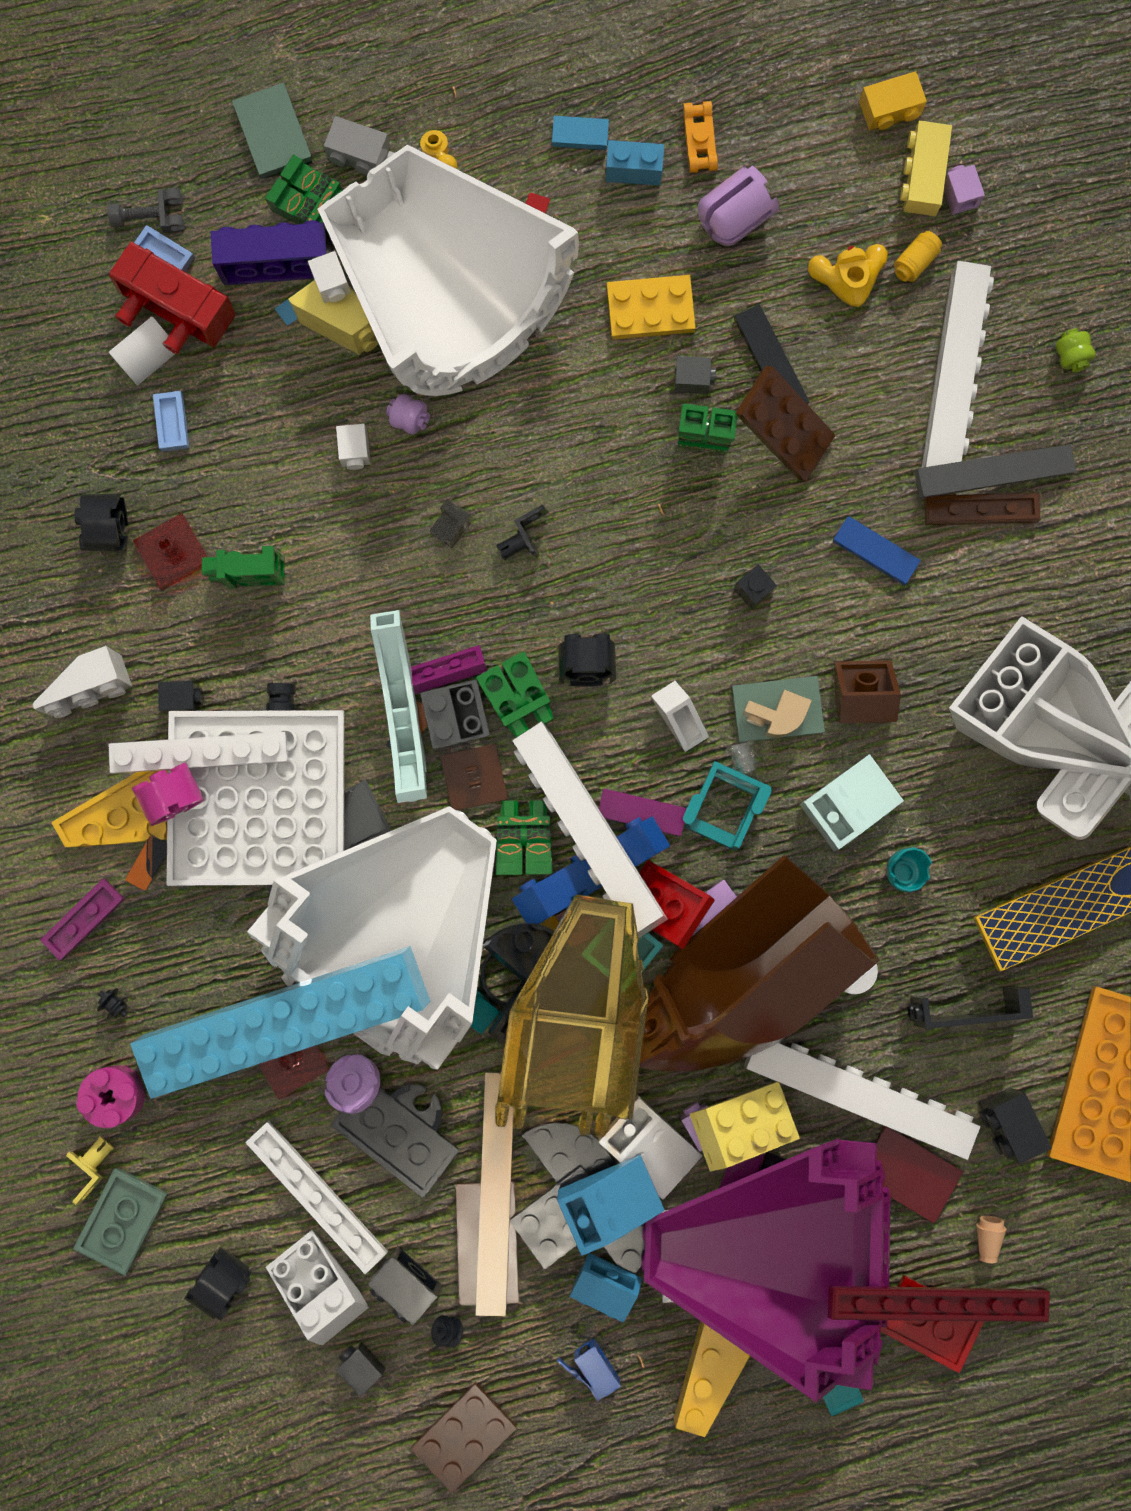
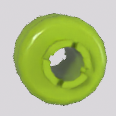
[1055,328,1096,373]

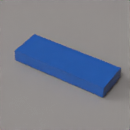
[832,516,921,586]

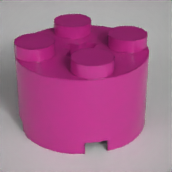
[132,763,204,826]
[76,1065,145,1128]

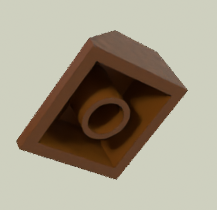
[834,660,901,724]

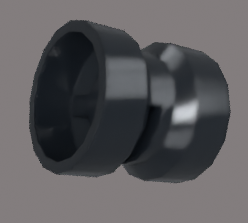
[266,683,296,711]

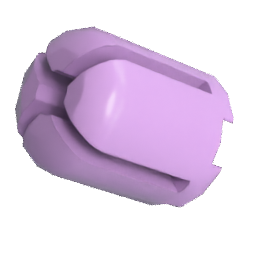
[698,165,779,246]

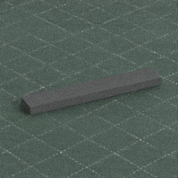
[914,444,1076,499]

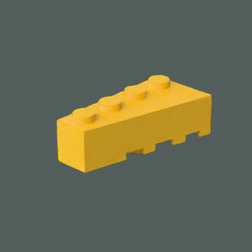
[674,1321,750,1437]

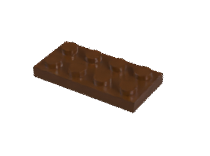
[735,366,835,481]

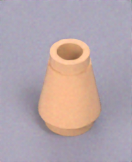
[976,1216,1007,1263]

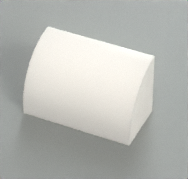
[109,316,175,386]

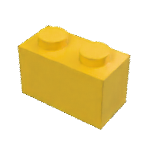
[859,71,927,131]

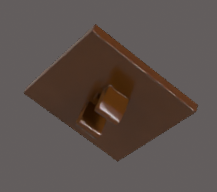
[440,743,508,811]

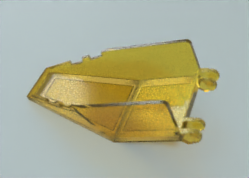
[495,895,648,1137]

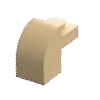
[742,690,812,738]

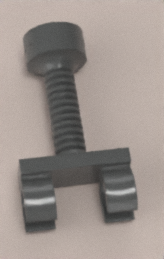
[107,188,185,233]

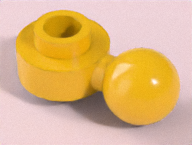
[420,130,458,169]

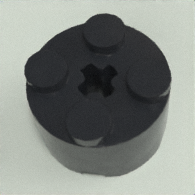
[74,493,128,551]
[558,633,616,687]
[184,1247,252,1321]

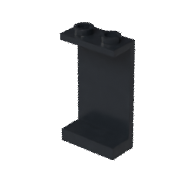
[907,986,1033,1029]

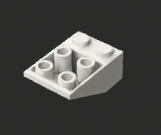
[33,646,132,718]
[598,1095,703,1200]
[266,1230,369,1345]

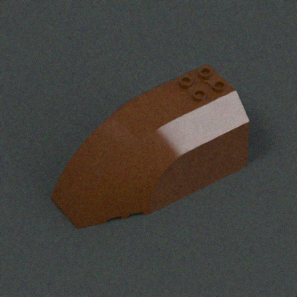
[620,855,880,1071]

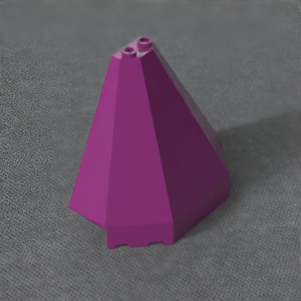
[641,1138,891,1402]

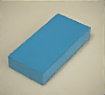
[552,116,609,150]

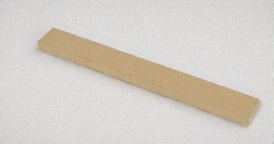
[476,1072,514,1316]

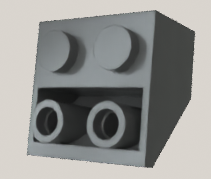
[420,679,490,752]

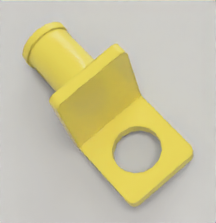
[66,1136,114,1205]

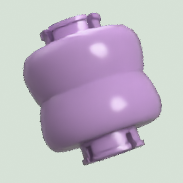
[386,394,430,435]

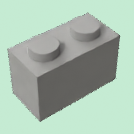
[324,116,390,175]

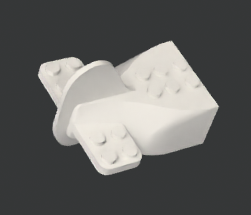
[949,616,1131,840]

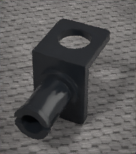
[496,505,549,560]

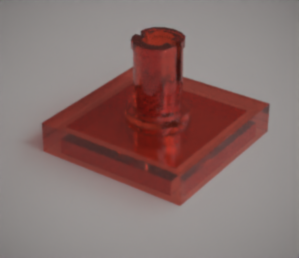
[133,513,208,591]
[258,1045,330,1100]

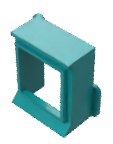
[683,761,771,851]

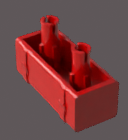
[109,241,235,355]

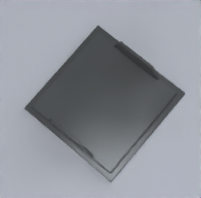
[344,780,391,851]

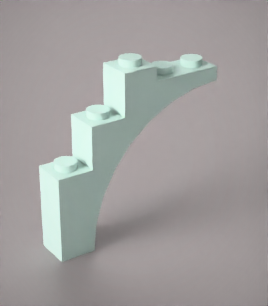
[370,610,427,803]

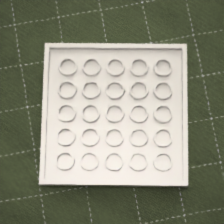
[167,710,345,886]

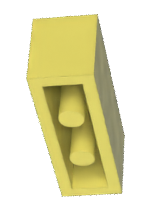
[900,121,952,216]

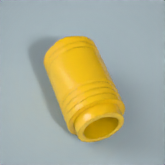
[894,231,942,282]

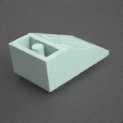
[799,754,904,851]

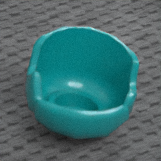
[887,847,932,893]

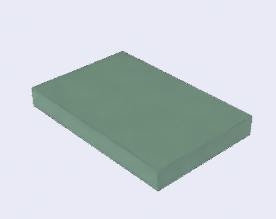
[232,82,313,179]
[731,676,825,743]
[73,1167,169,1276]

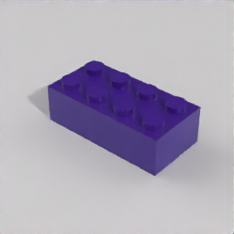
[211,220,333,285]

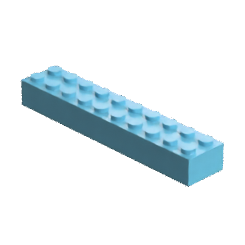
[130,946,431,1099]

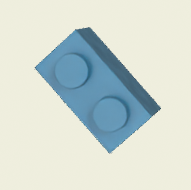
[606,140,664,186]
[570,1253,642,1323]

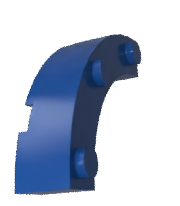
[512,816,670,924]

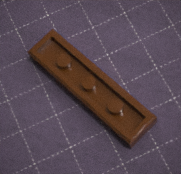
[924,493,1041,526]

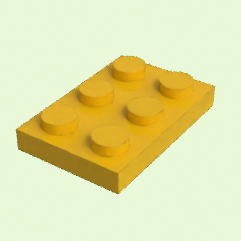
[607,275,696,340]

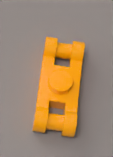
[683,101,718,173]

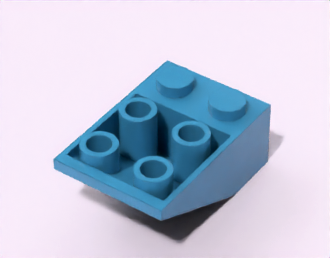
[557,1154,665,1256]

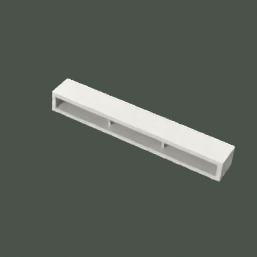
[921,261,994,468]
[513,722,668,938]
[744,1041,980,1160]

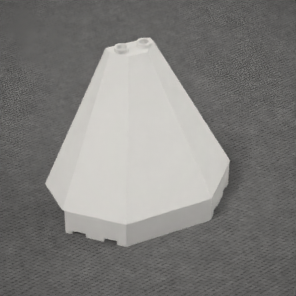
[247,806,497,1070]

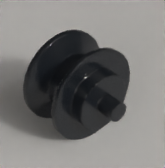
[97,988,128,1020]
[431,1315,463,1348]

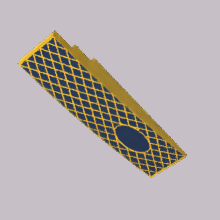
[973,846,1131,972]

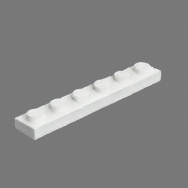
[109,732,288,774]
[245,1121,388,1274]

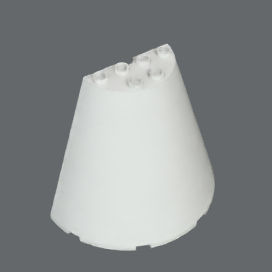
[318,145,579,396]

